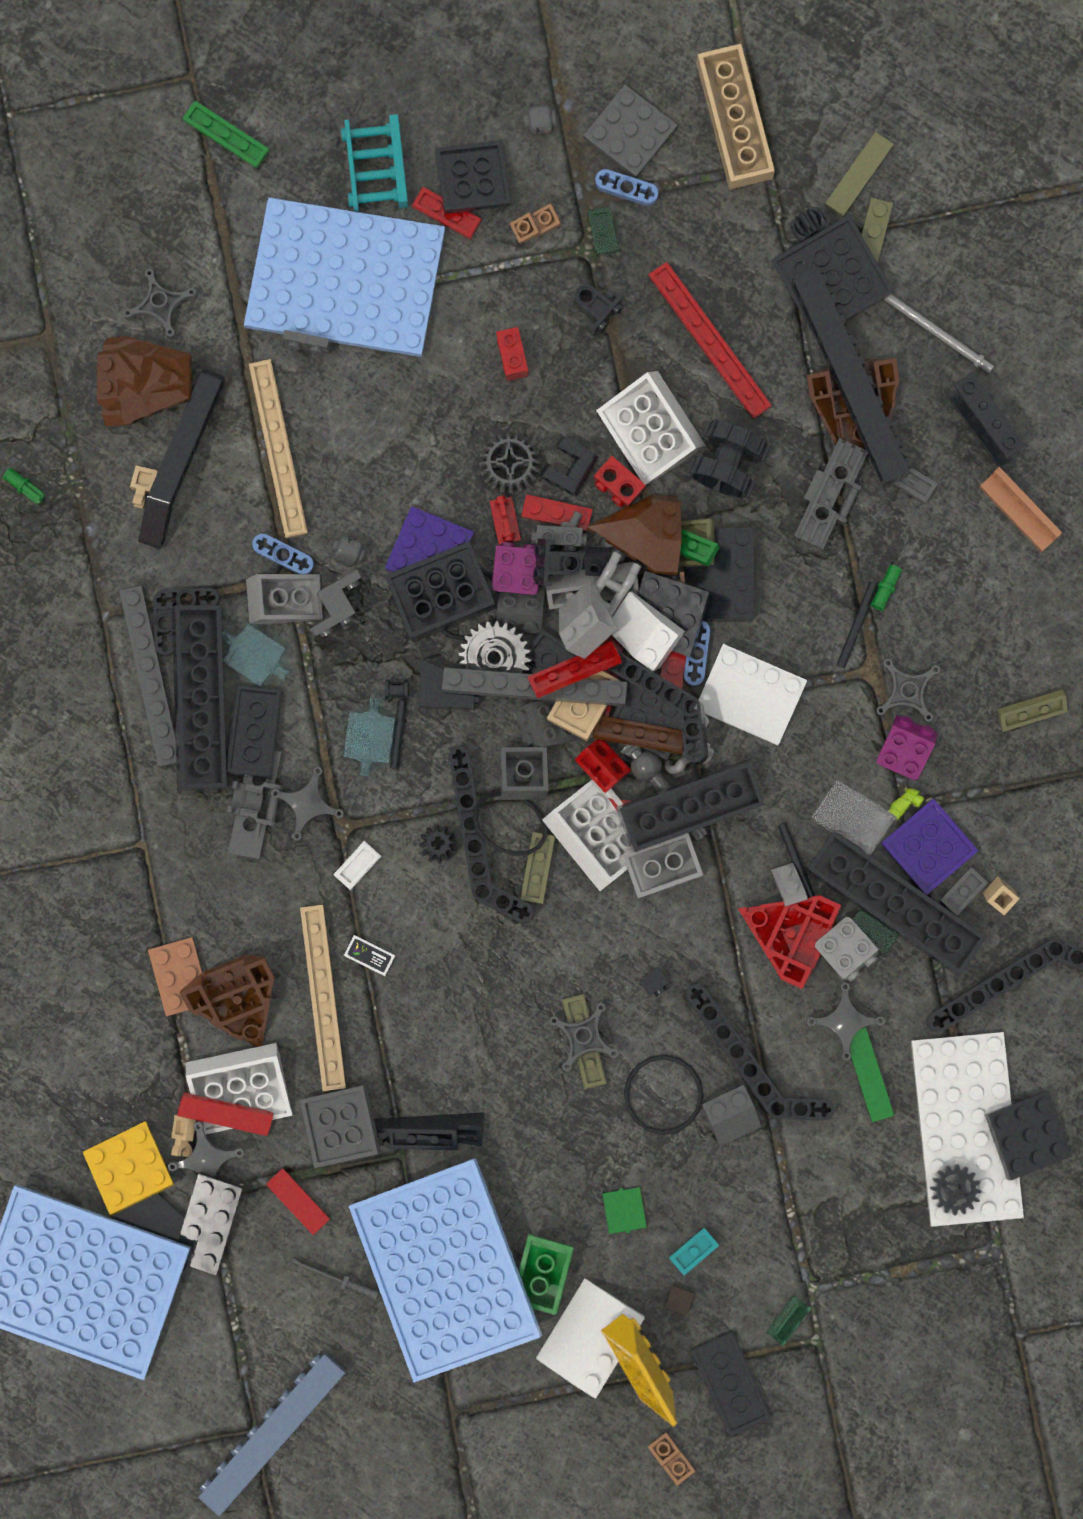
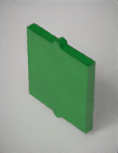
[602,1187,647,1234]

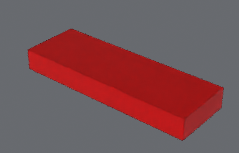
[412,187,481,240]
[266,1168,330,1235]

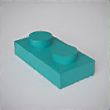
[669,1227,719,1276]

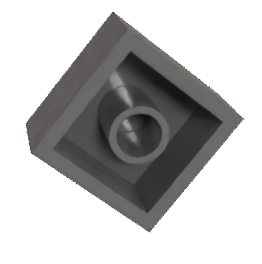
[499,747,549,800]

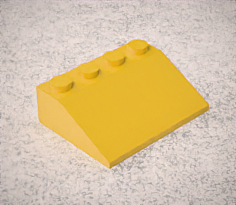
[600,1314,677,1426]

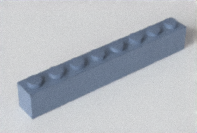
[198,1352,346,1516]

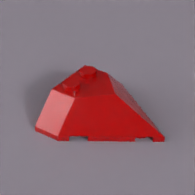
[738,896,841,989]

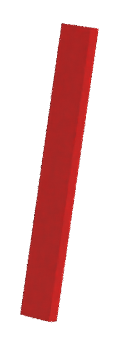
[648,262,772,420]

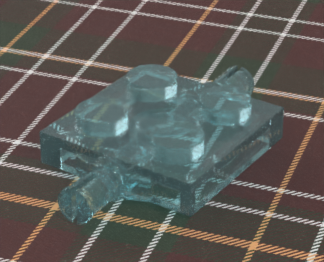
[222,624,289,687]
[343,699,395,777]

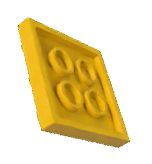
[83,1121,175,1216]

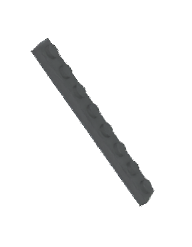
[119,586,176,768]
[442,668,627,707]

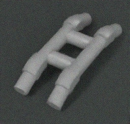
[595,552,641,618]

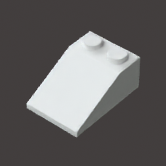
[611,591,685,672]

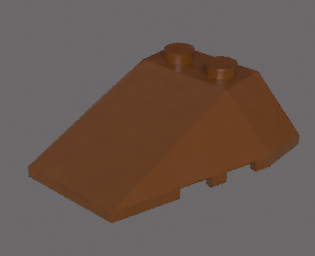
[806,357,899,455]

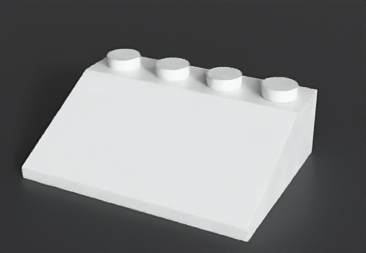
[596,371,706,485]
[694,644,807,746]
[542,780,632,891]
[186,1043,292,1134]
[536,1278,645,1399]

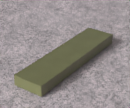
[824,132,894,218]
[562,994,607,1089]

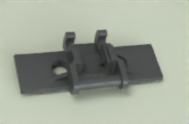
[794,438,867,549]
[226,751,284,859]

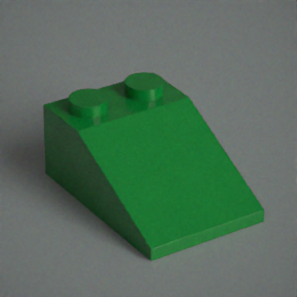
[519,1234,574,1315]

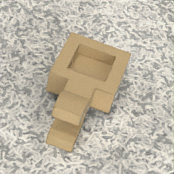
[130,466,158,509]
[171,1115,196,1157]

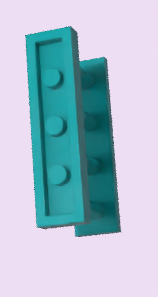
[341,114,408,212]

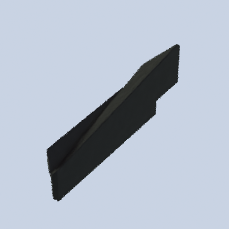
[374,1112,484,1150]

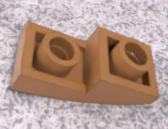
[510,203,562,244]
[648,1433,696,1486]

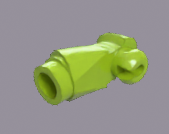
[887,788,924,820]

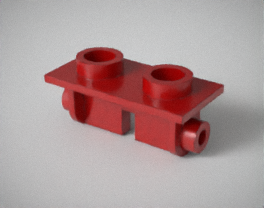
[490,496,521,545]

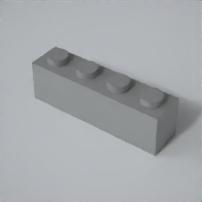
[545,562,639,610]

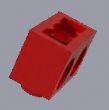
[496,327,528,381]
[594,456,646,508]
[575,739,631,793]

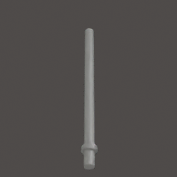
[883,295,994,373]

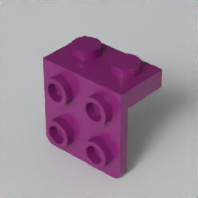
[492,542,538,595]
[877,715,938,780]

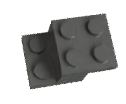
[311,570,362,637]

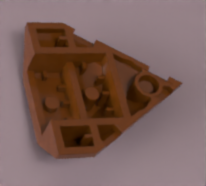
[586,494,681,575]
[180,955,274,1048]

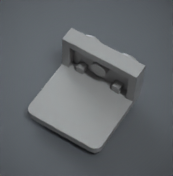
[815,917,879,983]

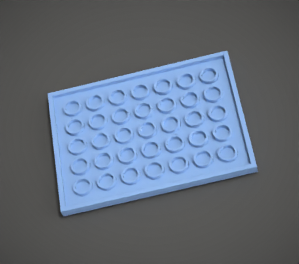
[244,198,445,357]
[349,1158,542,1382]
[0,1184,191,1380]

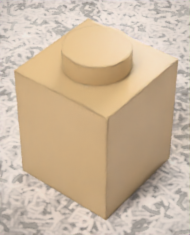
[983,876,1020,915]

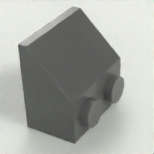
[700,1085,761,1147]

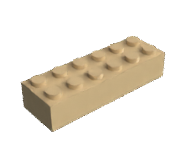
[696,44,775,190]

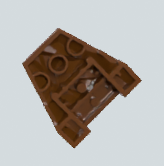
[97,336,192,427]

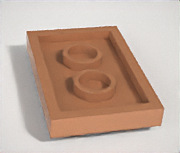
[148,937,203,1016]

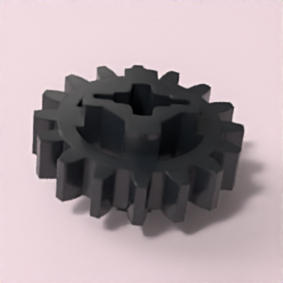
[930,1164,982,1216]

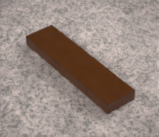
[593,715,684,755]

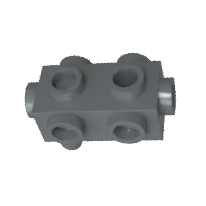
[531,511,587,552]

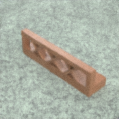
[979,467,1062,552]

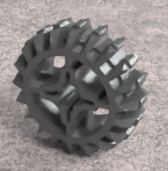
[479,433,540,494]

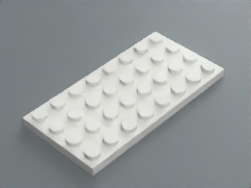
[911,1032,1024,1227]

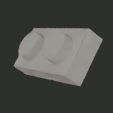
[771,863,807,906]

